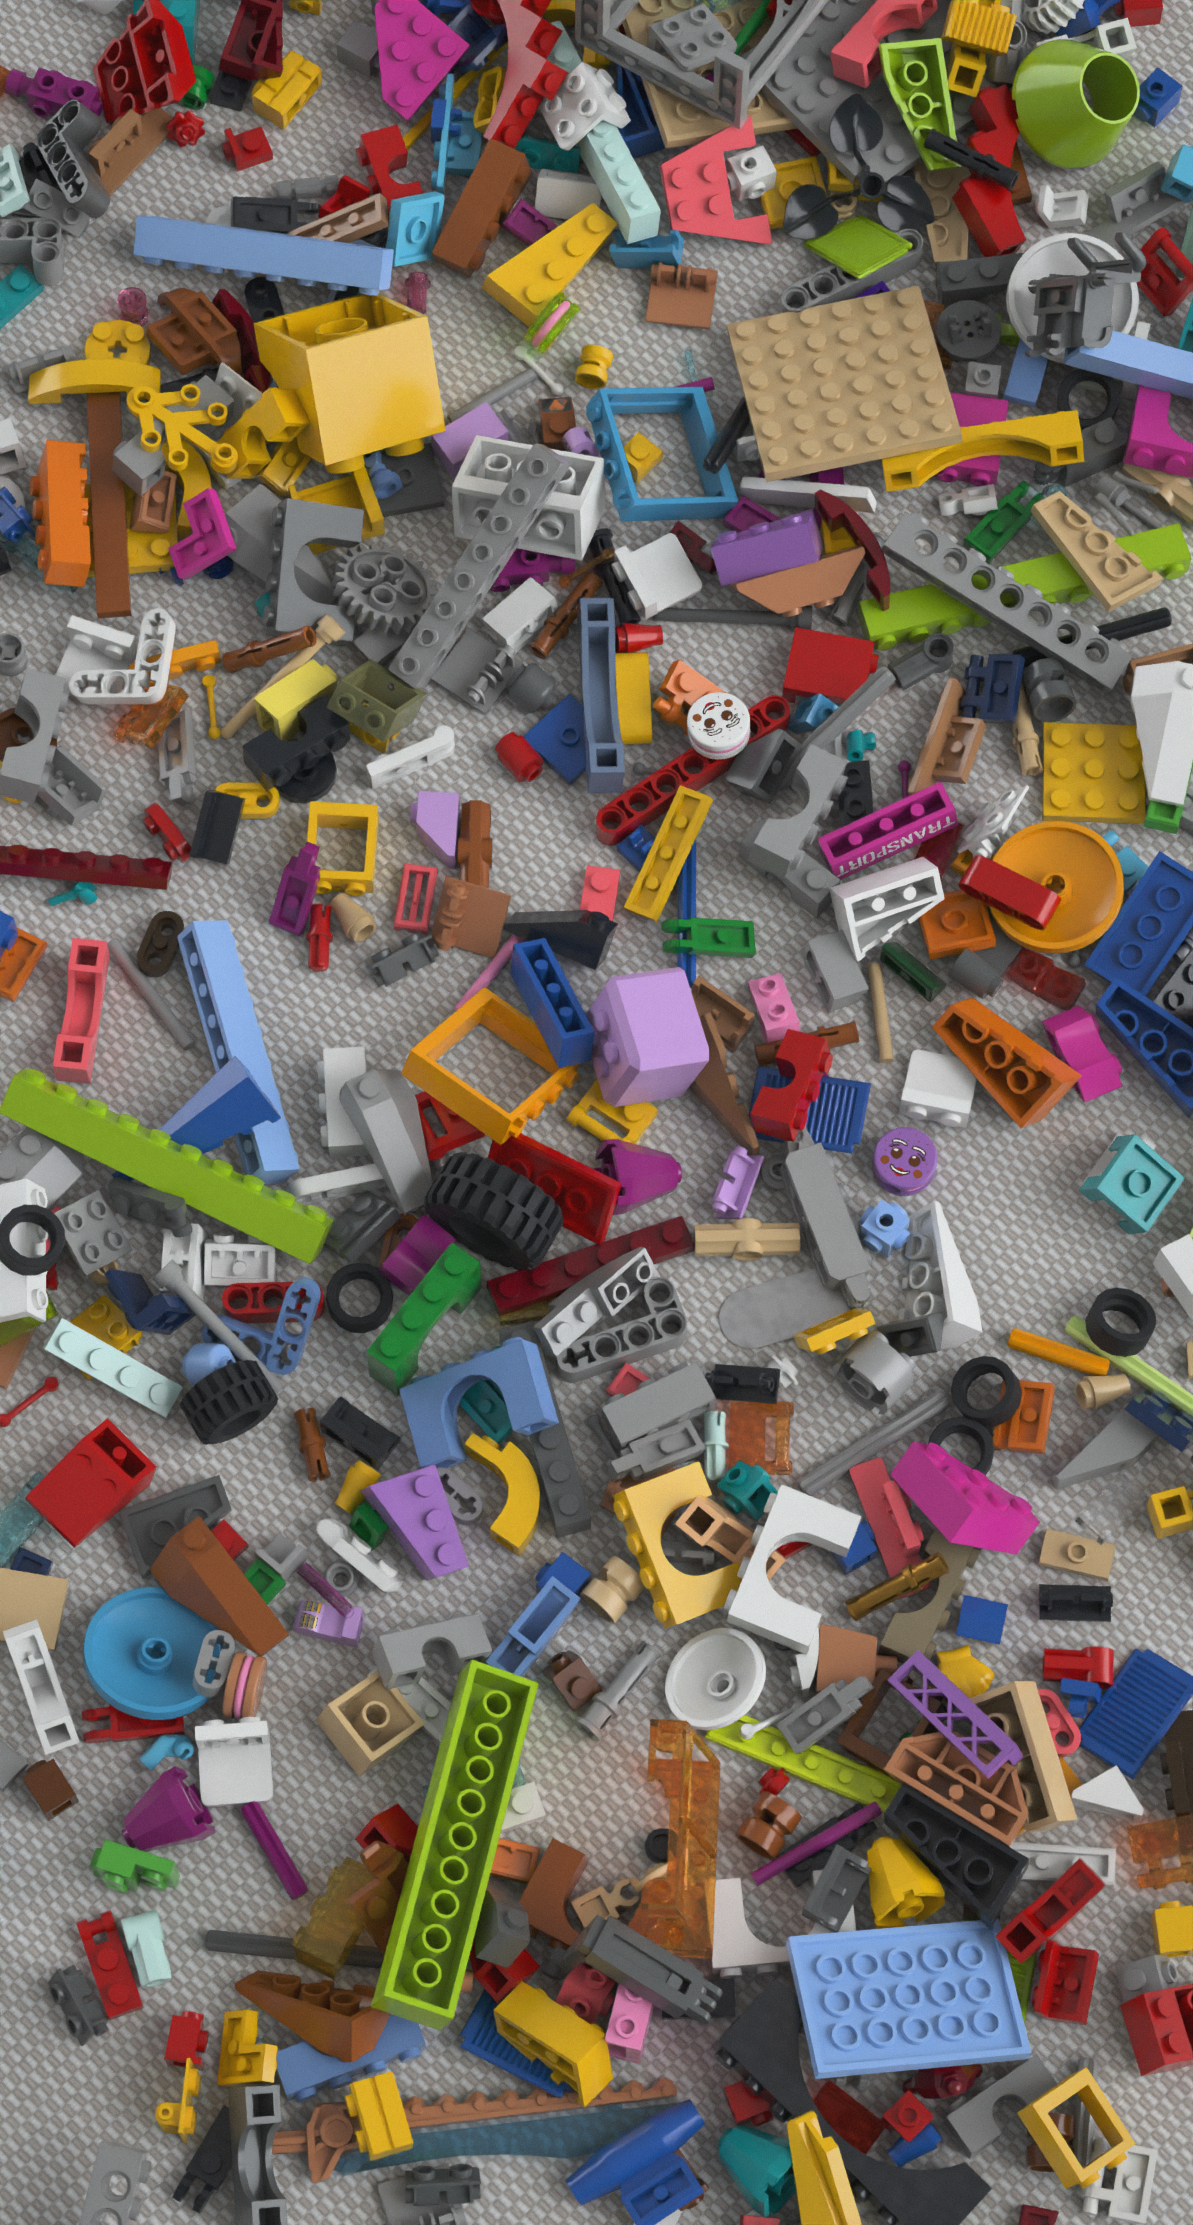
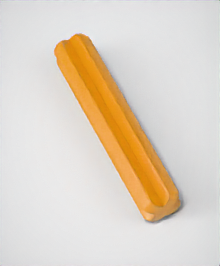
[1008,1328,1110,1376]

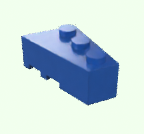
[616,64,665,159]

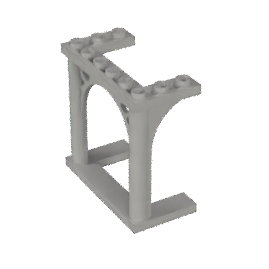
[575,0,839,130]

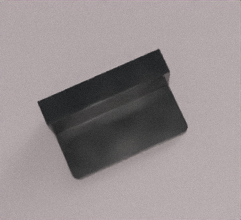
[189,790,246,865]

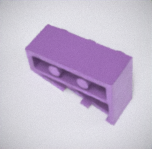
[711,509,824,586]
[360,1464,469,1581]

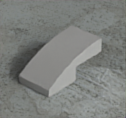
[353,625,415,665]

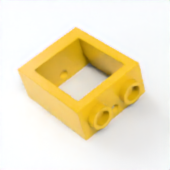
[307,801,379,896]
[1017,2067,1136,2189]

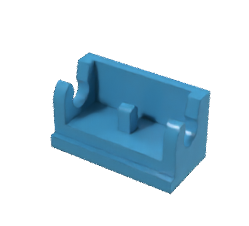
[609,230,684,269]

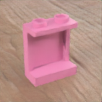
[605,1983,654,2064]

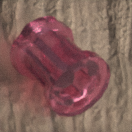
[117,287,149,326]

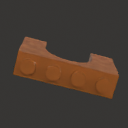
[519,1838,684,1982]

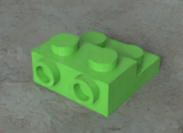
[90,1839,180,1894]

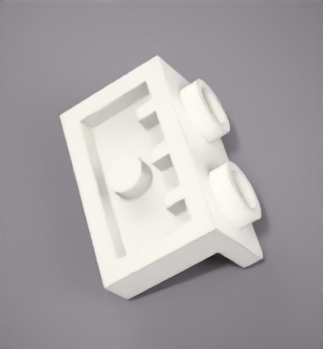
[204,1233,276,1286]

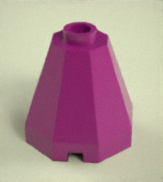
[594,1139,682,1215]
[122,1766,216,1852]

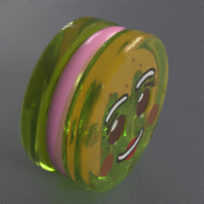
[523,292,581,355]

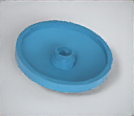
[83,1587,223,1720]

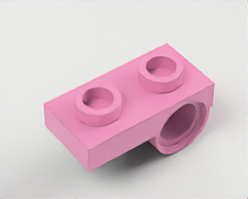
[748,973,800,1043]

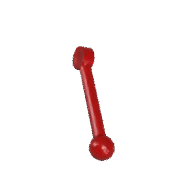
[0,1377,59,1427]

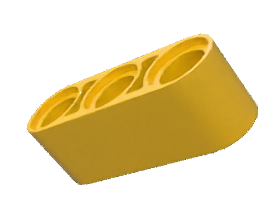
[615,652,652,745]

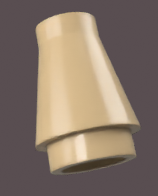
[330,893,377,943]
[1075,1374,1130,1411]

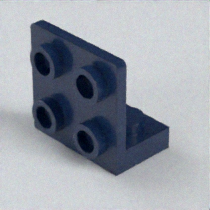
[104,1269,196,1335]

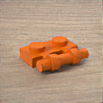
[653,660,726,736]

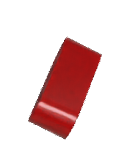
[958,855,1061,931]
[222,1282,325,1324]

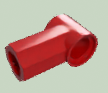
[1042,1646,1114,1689]

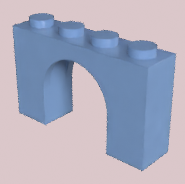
[399,1337,559,1468]

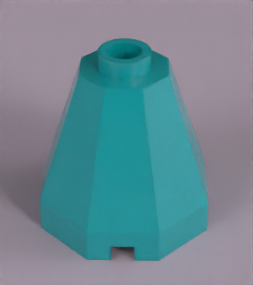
[717,2125,796,2218]

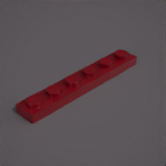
[0,845,172,890]
[486,1216,695,1317]

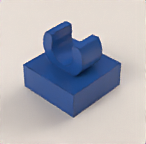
[430,98,463,144]
[617,824,655,873]
[1060,1678,1102,1719]

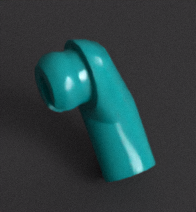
[846,730,876,762]

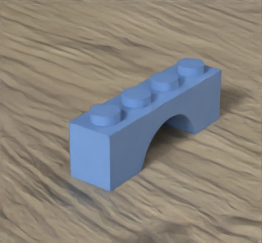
[276,2014,426,2103]

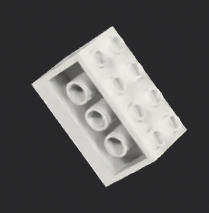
[452,435,605,561]

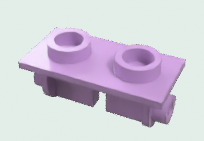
[711,1146,764,1219]

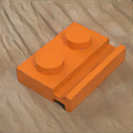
[993,1380,1055,1454]

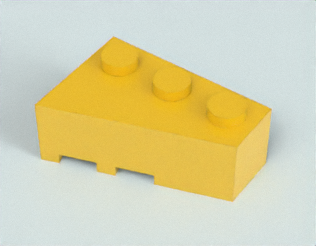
[493,1981,613,2108]

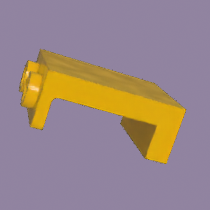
[284,465,385,555]

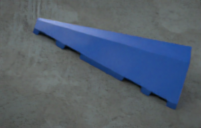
[112,1056,281,1181]

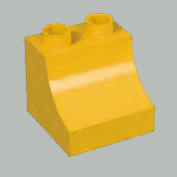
[254,293,446,474]

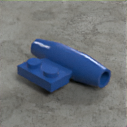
[565,2099,706,2225]

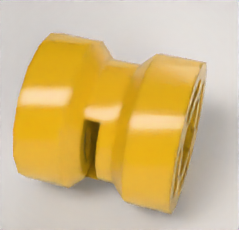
[575,345,613,390]

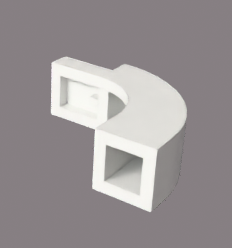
[3,1619,80,1755]

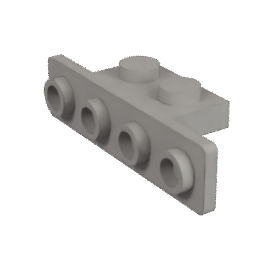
[1085,161,1193,247]

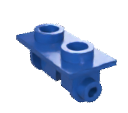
[0,486,35,542]

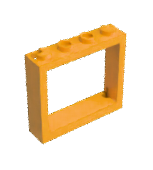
[401,987,580,1145]

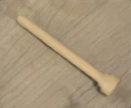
[221,613,346,739]

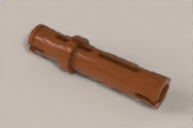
[529,571,603,659]
[223,625,316,673]
[754,1021,859,1067]

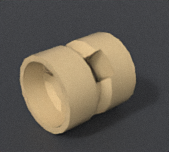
[580,1556,646,1624]

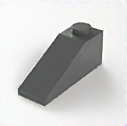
[474,1875,530,1968]

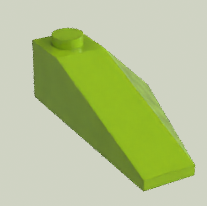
[878,38,961,171]

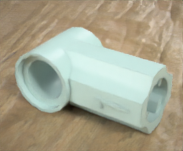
[121,1909,172,1988]

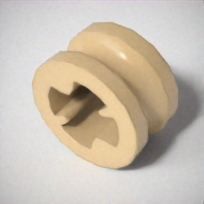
[829,191,857,220]

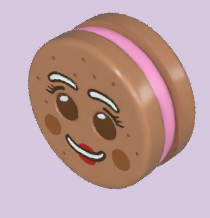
[222,1652,267,1719]

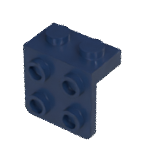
[446,4,508,76]

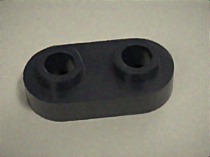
[244,277,285,323]

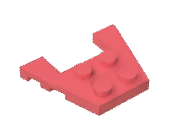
[659,116,772,244]

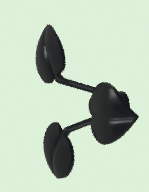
[783,94,934,239]

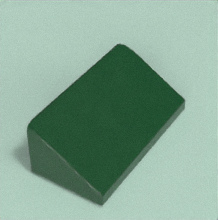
[880,942,946,1002]

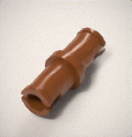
[294,1408,331,1482]

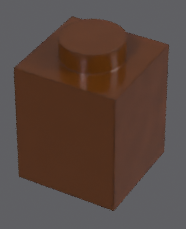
[22,1759,79,1821]

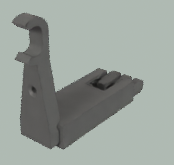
[539,1915,723,2024]

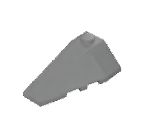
[225,484,338,605]
[339,1069,433,1216]

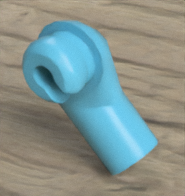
[139,1734,194,1771]

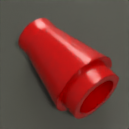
[615,622,663,653]

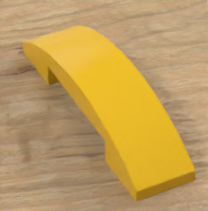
[28,359,161,404]

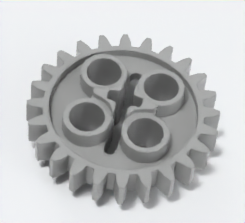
[331,542,438,635]

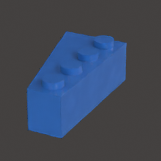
[1095,977,1193,1118]

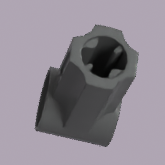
[888,633,954,691]

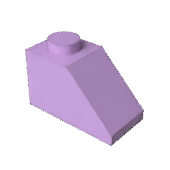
[410,791,460,869]

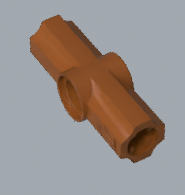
[458,800,493,888]

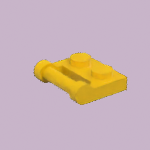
[566,1079,659,1144]

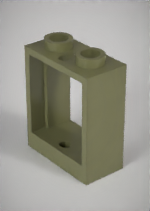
[327,659,427,742]

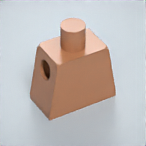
[815,1624,897,1695]

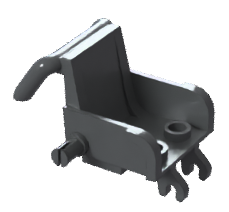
[1025,232,1146,357]

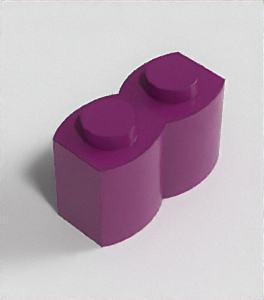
[377,1213,457,1296]

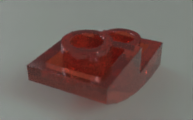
[1007,947,1086,1011]

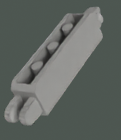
[779,1128,872,1309]

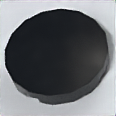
[275,738,337,804]

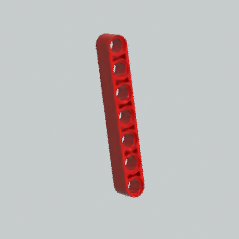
[596,695,790,846]

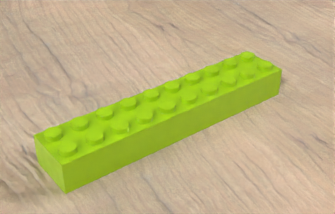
[371,1659,539,2031]

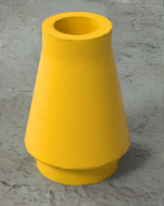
[334,1460,381,1515]

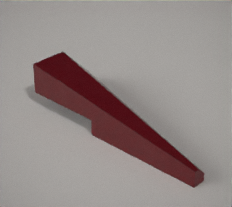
[218,0,283,81]

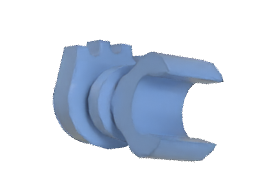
[364,450,403,499]

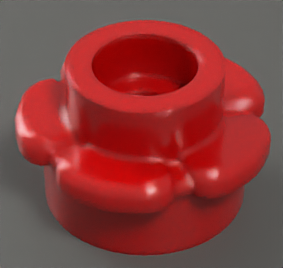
[758,1767,791,1796]

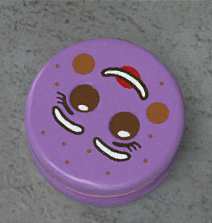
[872,1127,938,1196]

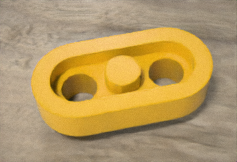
[215,782,280,819]

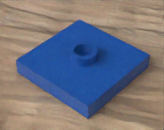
[523,694,586,785]

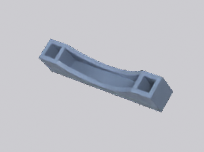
[577,598,625,793]

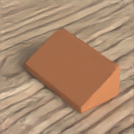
[129,470,177,533]

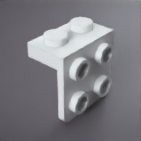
[539,62,631,151]
[611,533,702,620]
[899,1049,977,1128]
[195,1717,274,1807]

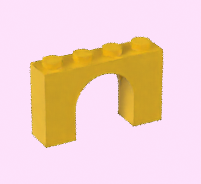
[612,1461,742,1629]

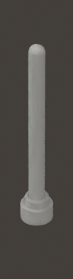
[153,1259,282,1393]

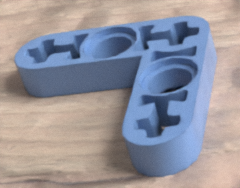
[202,1277,321,1375]

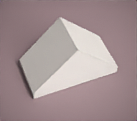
[1071,1765,1144,1823]

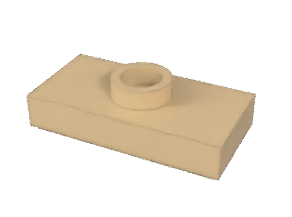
[1038,1528,1116,1582]

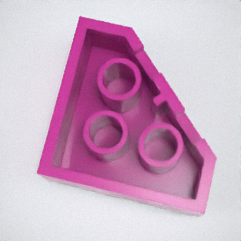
[374,0,470,124]
[890,1441,1040,1555]

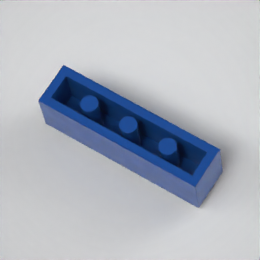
[510,938,595,1068]

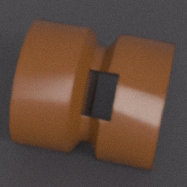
[735,1792,802,1860]

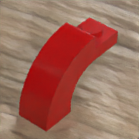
[995,1858,1107,1964]

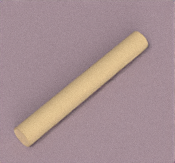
[867,963,894,1063]

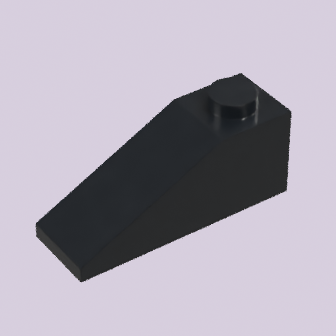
[503,910,618,970]

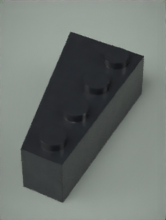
[884,1783,1029,1929]

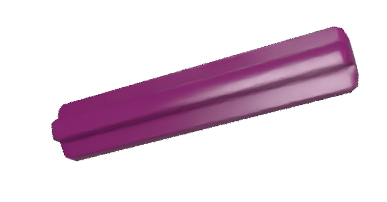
[241,1801,308,1900]

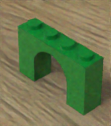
[366,1243,482,1396]

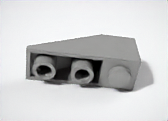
[1053,1405,1159,1490]

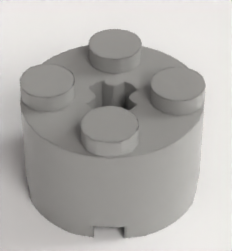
[833,1330,916,1415]

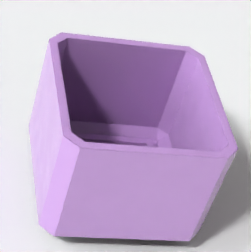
[586,967,709,1107]

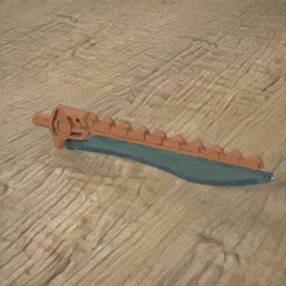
[272,2078,681,2184]

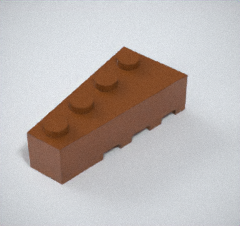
[431,138,533,278]

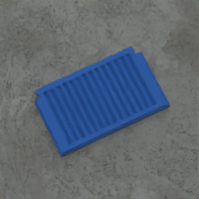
[749,1066,871,1154]
[1079,1648,1193,1780]
[459,1989,573,2098]

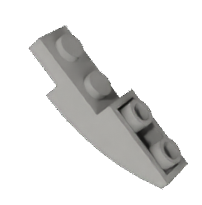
[533,1247,659,1357]

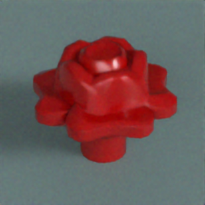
[166,110,205,147]

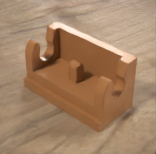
[691,976,754,1053]

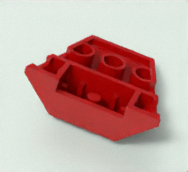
[93,0,196,124]

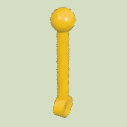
[202,675,221,739]

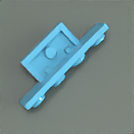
[431,73,483,195]

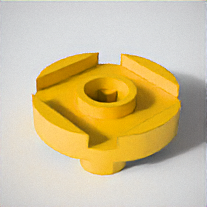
[85,320,151,365]

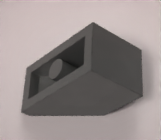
[724,729,802,804]

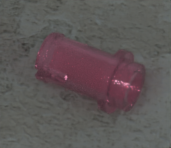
[405,272,431,314]

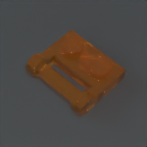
[729,1401,794,1475]

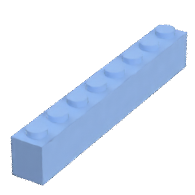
[133,215,394,295]
[177,920,300,1185]

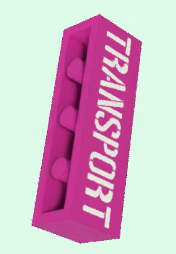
[817,782,958,880]

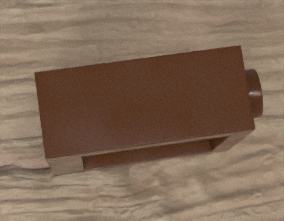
[836,1669,947,1783]

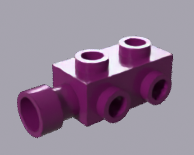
[5,67,103,118]
[490,548,576,592]

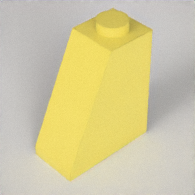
[254,659,338,741]

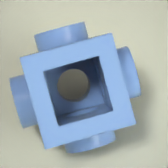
[859,1199,911,1258]

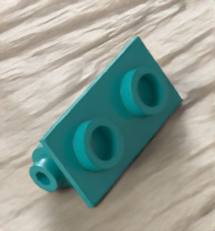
[516,134,582,173]

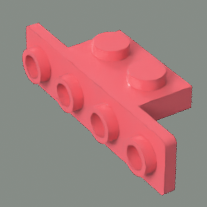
[849,1457,930,1599]

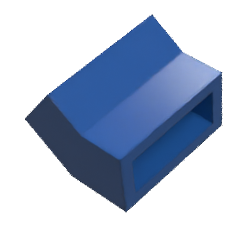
[1056,0,1101,38]
[956,1595,1008,1645]

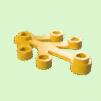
[126,384,238,474]

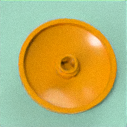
[989,821,1124,953]

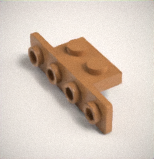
[88,108,174,197]
[908,677,987,796]

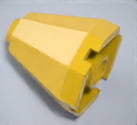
[867,1836,945,1929]

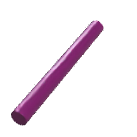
[750,1801,882,1886]

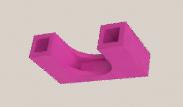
[1124,386,1193,478]

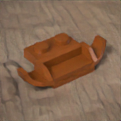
[146,288,242,376]
[347,1841,408,1956]

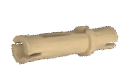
[1011,680,1043,776]

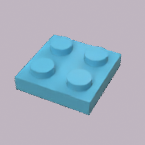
[386,191,445,267]

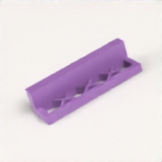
[887,1650,1024,1779]

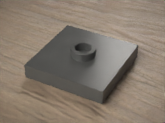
[366,443,444,517]

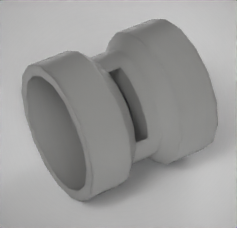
[0,632,28,677]

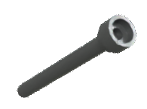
[652,606,812,630]

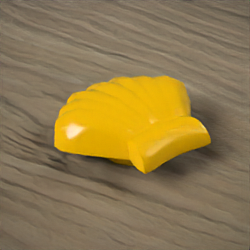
[929,1644,995,1704]

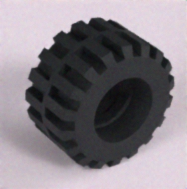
[180,1360,278,1445]

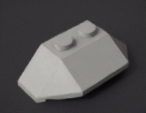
[0,1127,83,1210]

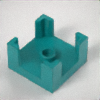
[1079,1134,1185,1234]

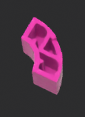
[1042,1006,1122,1102]

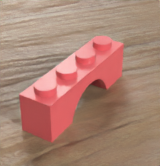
[830,0,938,88]
[52,938,110,1084]

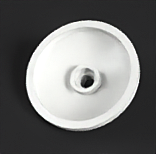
[665,1628,766,1730]

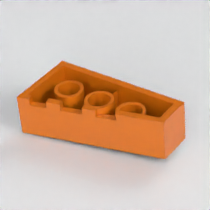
[29,440,91,587]
[932,997,1082,1128]

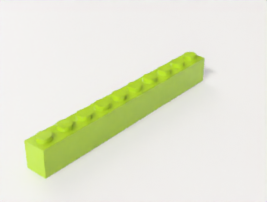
[858,523,1191,651]
[0,1068,334,1264]

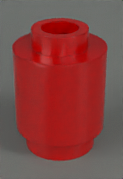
[495,732,544,782]

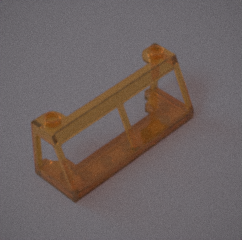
[639,1719,720,1959]

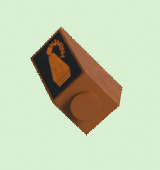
[538,397,576,451]

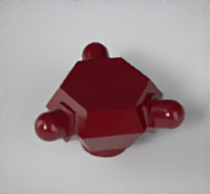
[902,2064,983,2099]

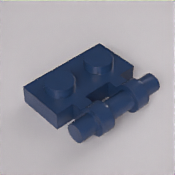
[960,654,1025,723]

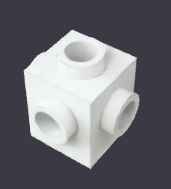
[726,145,777,201]

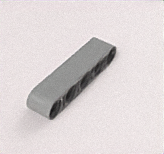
[780,229,923,313]

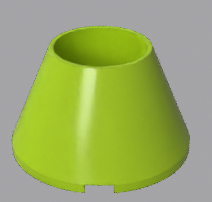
[1012,39,1140,169]

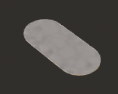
[719,1268,851,1349]

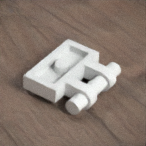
[1081,2138,1158,2225]

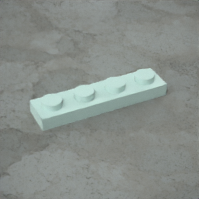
[42,1318,183,1418]

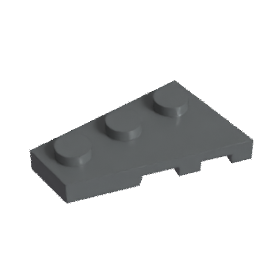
[119,1475,232,1579]

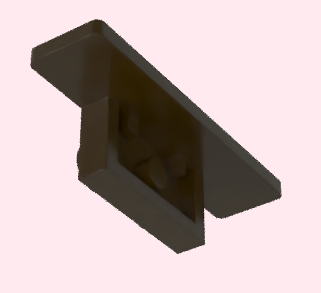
[1160,1710,1193,1857]

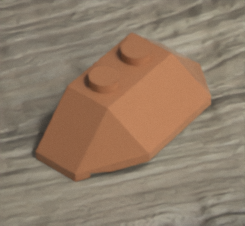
[731,545,865,618]
[884,1730,1029,1847]

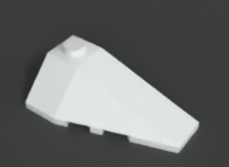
[1130,661,1193,807]
[898,1201,983,1349]

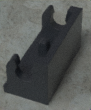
[319,1396,401,1470]

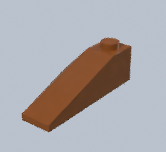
[150,1516,289,1656]

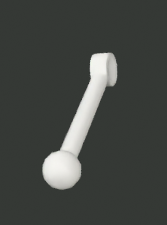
[514,346,564,396]
[740,1702,803,1740]

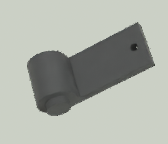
[948,918,1024,999]

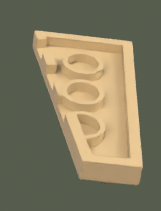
[913,160,971,268]
[1030,491,1163,612]

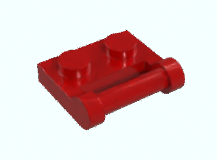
[1136,227,1193,317]
[415,1091,485,1161]

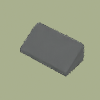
[877,1312,944,1357]

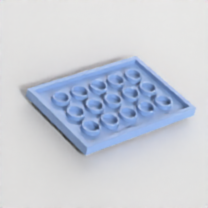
[786,1919,1031,2079]

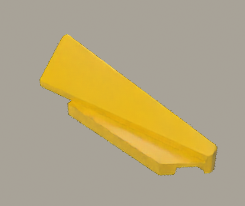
[787,2110,862,2225]

